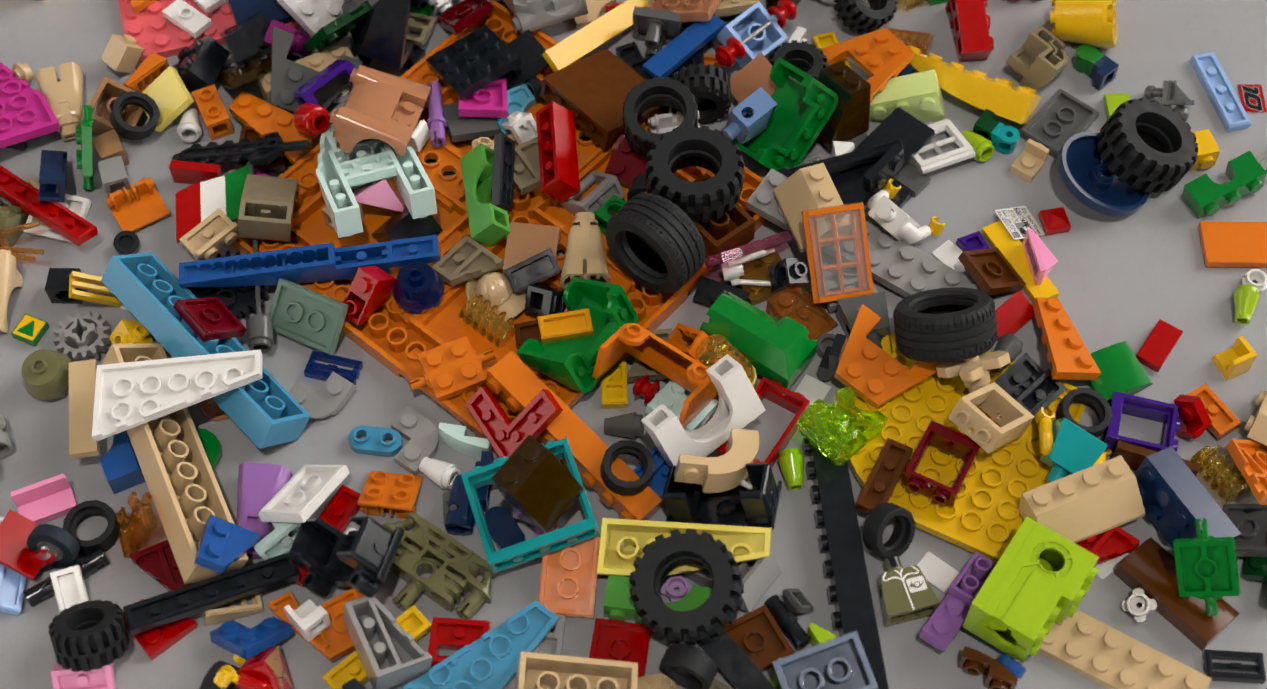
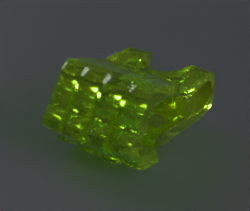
[796,386,888,466]

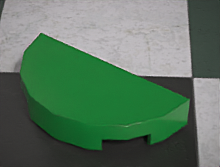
[196,428,222,471]

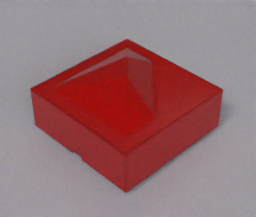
[1038,207,1071,236]

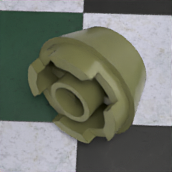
[22,350,72,401]

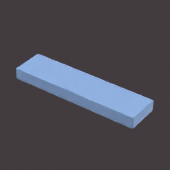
[1190,52,1251,132]

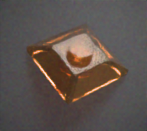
[765,287,838,341]

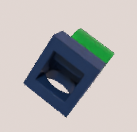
[1072,45,1119,91]

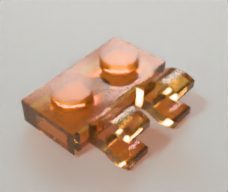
[116,492,158,558]

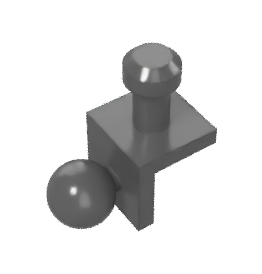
[1144,80,1194,122]

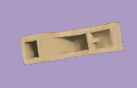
[674,428,759,493]

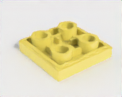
[142,66,194,133]

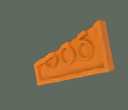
[228,90,321,165]
[1032,297,1101,380]

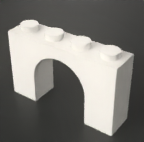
[641,354,766,467]

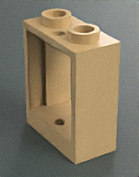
[948,382,1034,454]

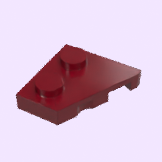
[130,539,193,591]

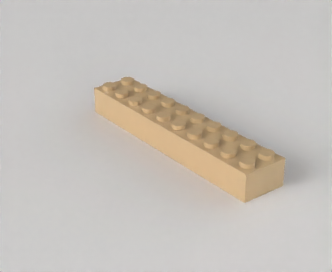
[101,343,248,584]

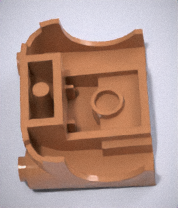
[329,65,431,157]

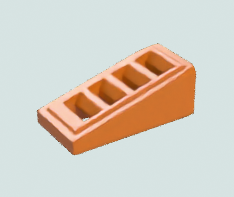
[124,52,169,93]

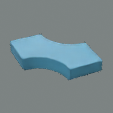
[495,84,536,135]

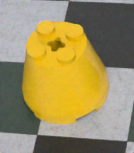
[1050,0,1117,49]

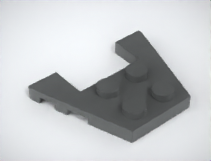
[270,27,363,113]

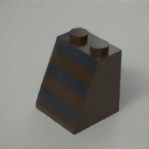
[817,60,871,149]

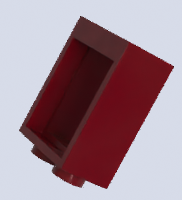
[902,420,981,507]

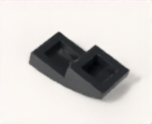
[819,333,847,382]

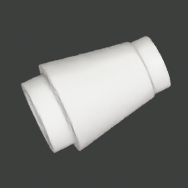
[177,107,202,142]
[419,457,461,489]

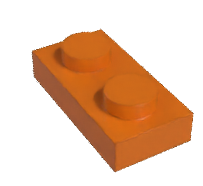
[1187,383,1242,440]

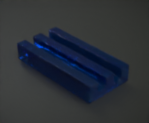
[304,351,363,386]

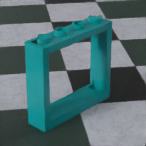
[461,437,601,574]

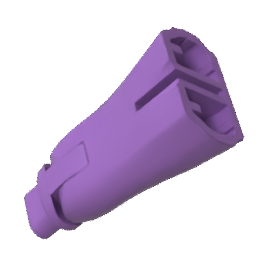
[236,462,292,558]

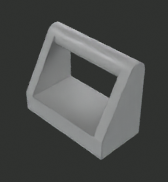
[559,171,626,216]

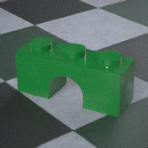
[1182,150,1267,219]

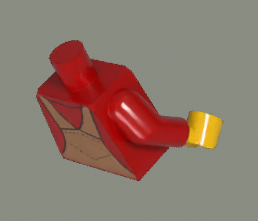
[213,645,294,689]

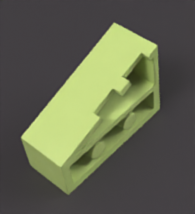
[869,69,946,121]

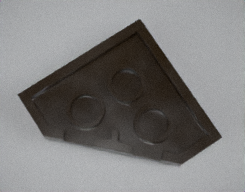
[218,51,290,89]

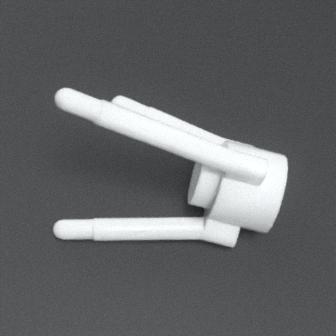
[720,248,775,286]

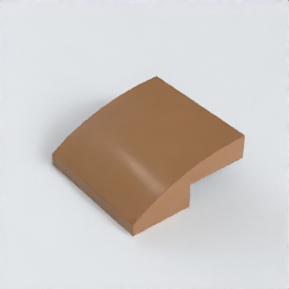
[503,222,561,278]

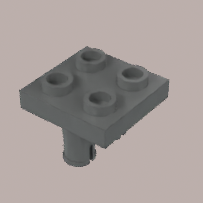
[633,6,681,58]

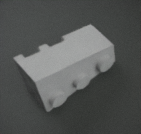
[343,596,432,689]

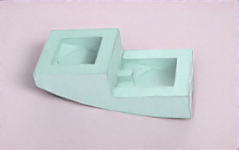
[438,423,492,460]

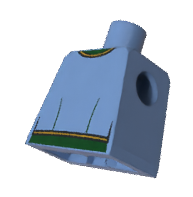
[721,87,777,144]

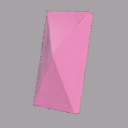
[353,179,404,212]
[1023,229,1058,285]

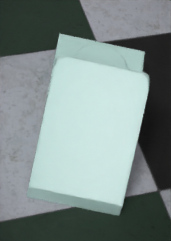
[253,522,301,560]

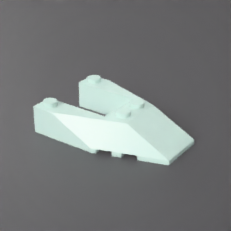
[316,124,437,238]

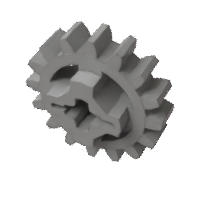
[53,310,112,362]

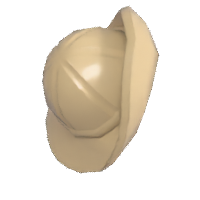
[466,270,527,324]

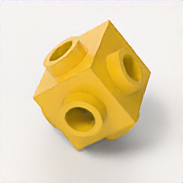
[109,319,154,344]

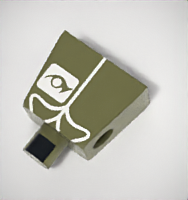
[877,556,940,627]

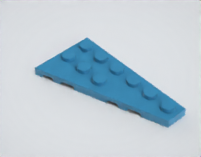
[402,600,559,689]

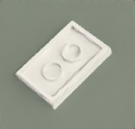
[258,465,350,523]

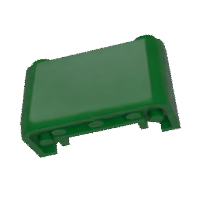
[733,57,838,171]
[517,277,638,393]

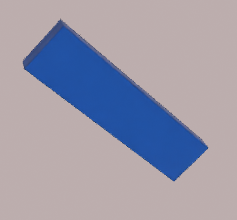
[643,14,725,78]

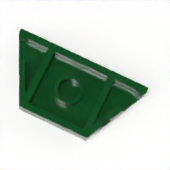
[303,0,373,53]

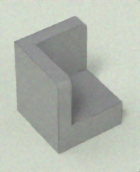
[97,155,130,196]

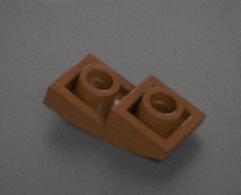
[958,646,1018,689]

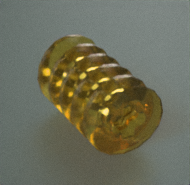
[459,293,516,348]
[696,334,753,378]
[1190,445,1248,504]

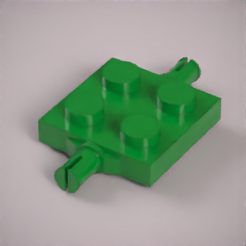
[76,105,95,190]
[1173,519,1241,616]

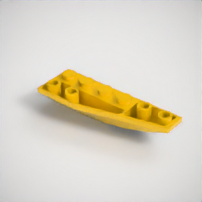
[907,45,1041,124]

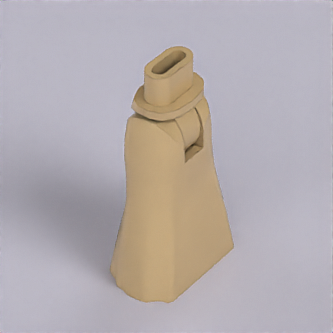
[36,62,83,141]
[560,212,610,289]

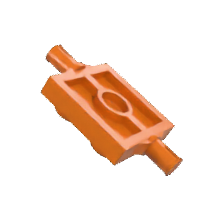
[408,336,496,403]

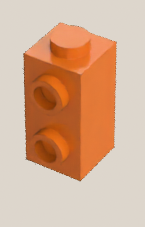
[192,84,234,141]

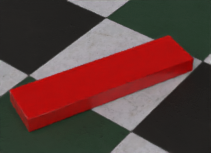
[293,484,361,588]

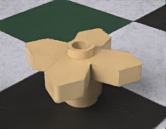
[936,351,1011,393]

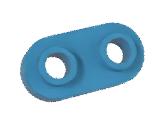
[348,425,403,457]

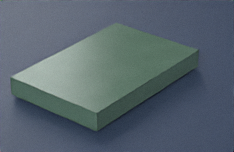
[268,279,349,355]

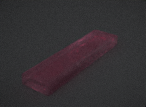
[704,230,793,268]

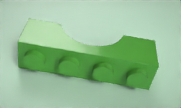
[460,143,511,247]
[604,575,713,624]

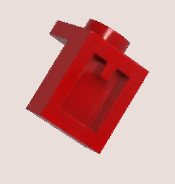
[1173,394,1212,438]

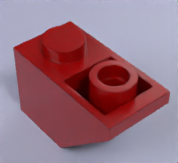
[343,266,396,325]

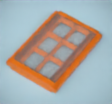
[801,202,874,304]

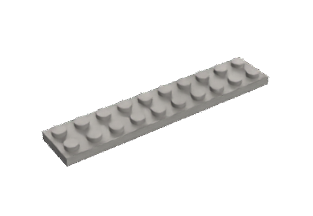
[745,168,980,298]

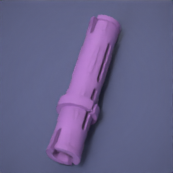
[426,81,447,148]

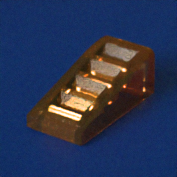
[888,28,934,56]

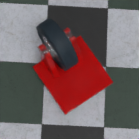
[0,509,80,581]

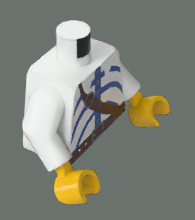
[867,179,946,245]

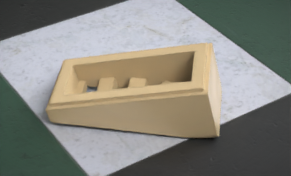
[202,593,263,625]

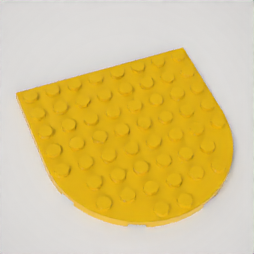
[843,351,1086,563]

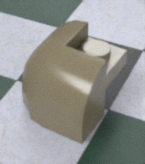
[1006,25,1070,89]

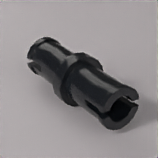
[763,595,812,650]

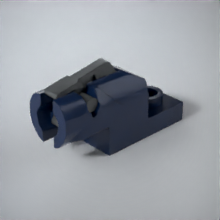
[443,451,494,536]

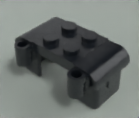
[662,463,782,531]
[288,516,404,598]

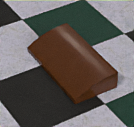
[1114,538,1240,651]

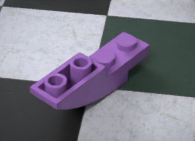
[919,551,997,652]

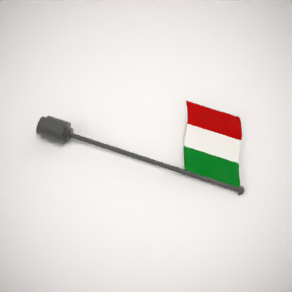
[175,161,274,354]

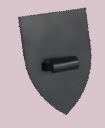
[498,29,550,89]

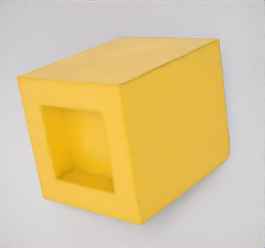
[1212,336,1257,381]

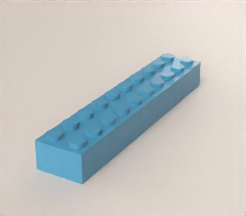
[101,252,311,449]

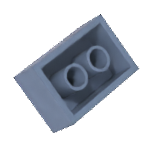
[772,631,879,689]

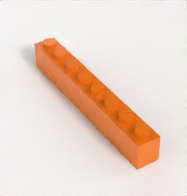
[486,351,663,521]

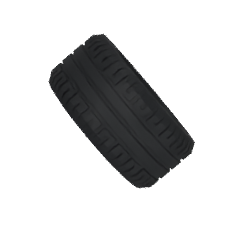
[606,193,706,294]
[893,287,998,363]

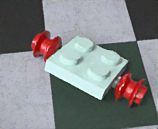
[633,375,719,430]

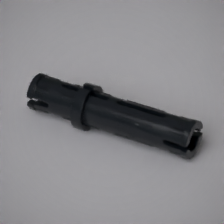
[23,548,109,607]

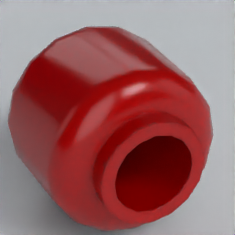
[294,102,330,137]

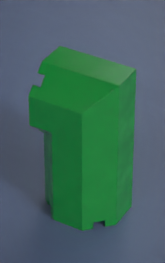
[700,292,817,389]

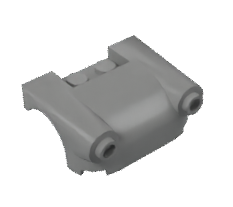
[495,0,588,34]

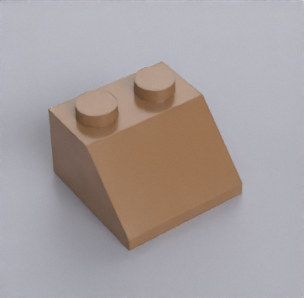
[89,76,144,138]

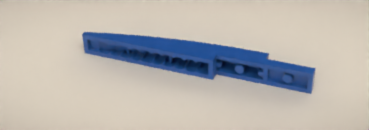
[179,235,440,287]

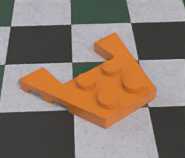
[821,27,914,104]
[834,304,941,409]
[1226,439,1267,505]
[267,588,377,663]

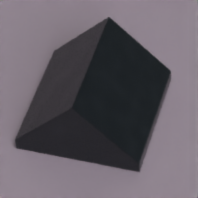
[372,205,443,242]

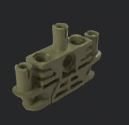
[383,512,497,620]

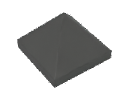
[782,588,814,613]

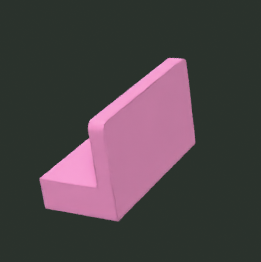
[10,474,77,525]
[50,660,116,689]

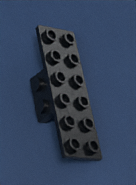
[829,107,935,205]

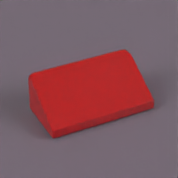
[995,290,1035,341]

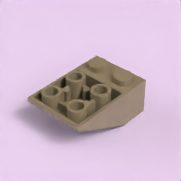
[238,174,298,242]

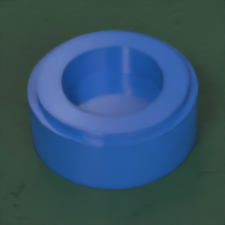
[997,653,1026,679]

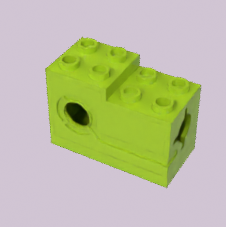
[963,516,1099,663]

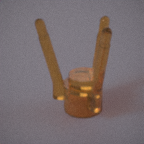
[0,221,44,261]

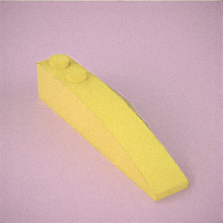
[597,518,771,576]

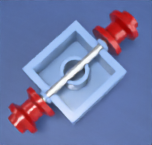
[715,0,797,68]

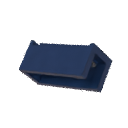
[38,150,67,203]

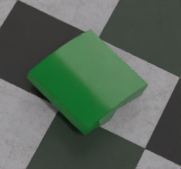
[1088,341,1153,404]

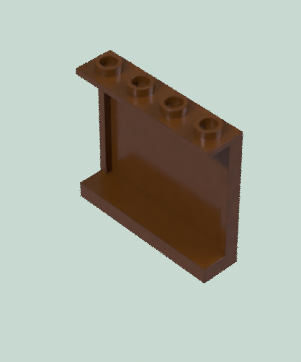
[540,48,670,150]

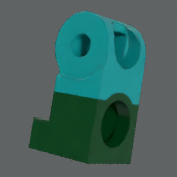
[973,109,1020,154]

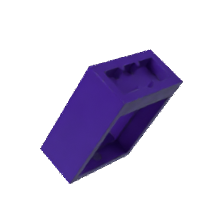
[293,59,355,125]
[1102,391,1181,452]

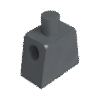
[835,292,889,349]

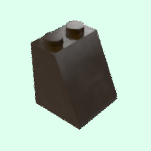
[491,435,584,532]

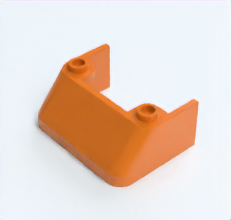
[592,323,718,428]

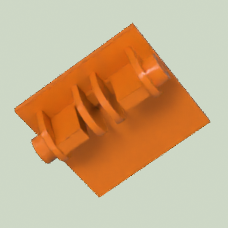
[105,177,171,232]
[357,471,423,519]

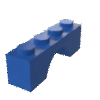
[100,431,146,494]

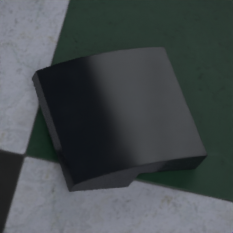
[992,352,1067,416]

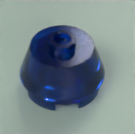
[392,262,444,314]

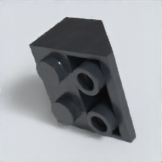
[173,35,230,93]

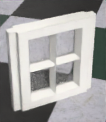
[910,119,975,174]

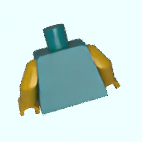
[1034,407,1112,483]

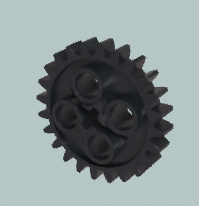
[187,251,270,320]

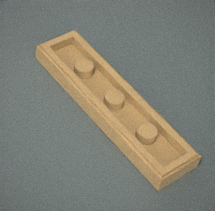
[68,359,99,459]

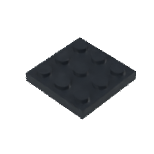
[425,24,522,100]

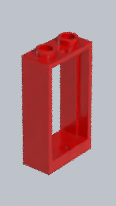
[714,377,810,469]

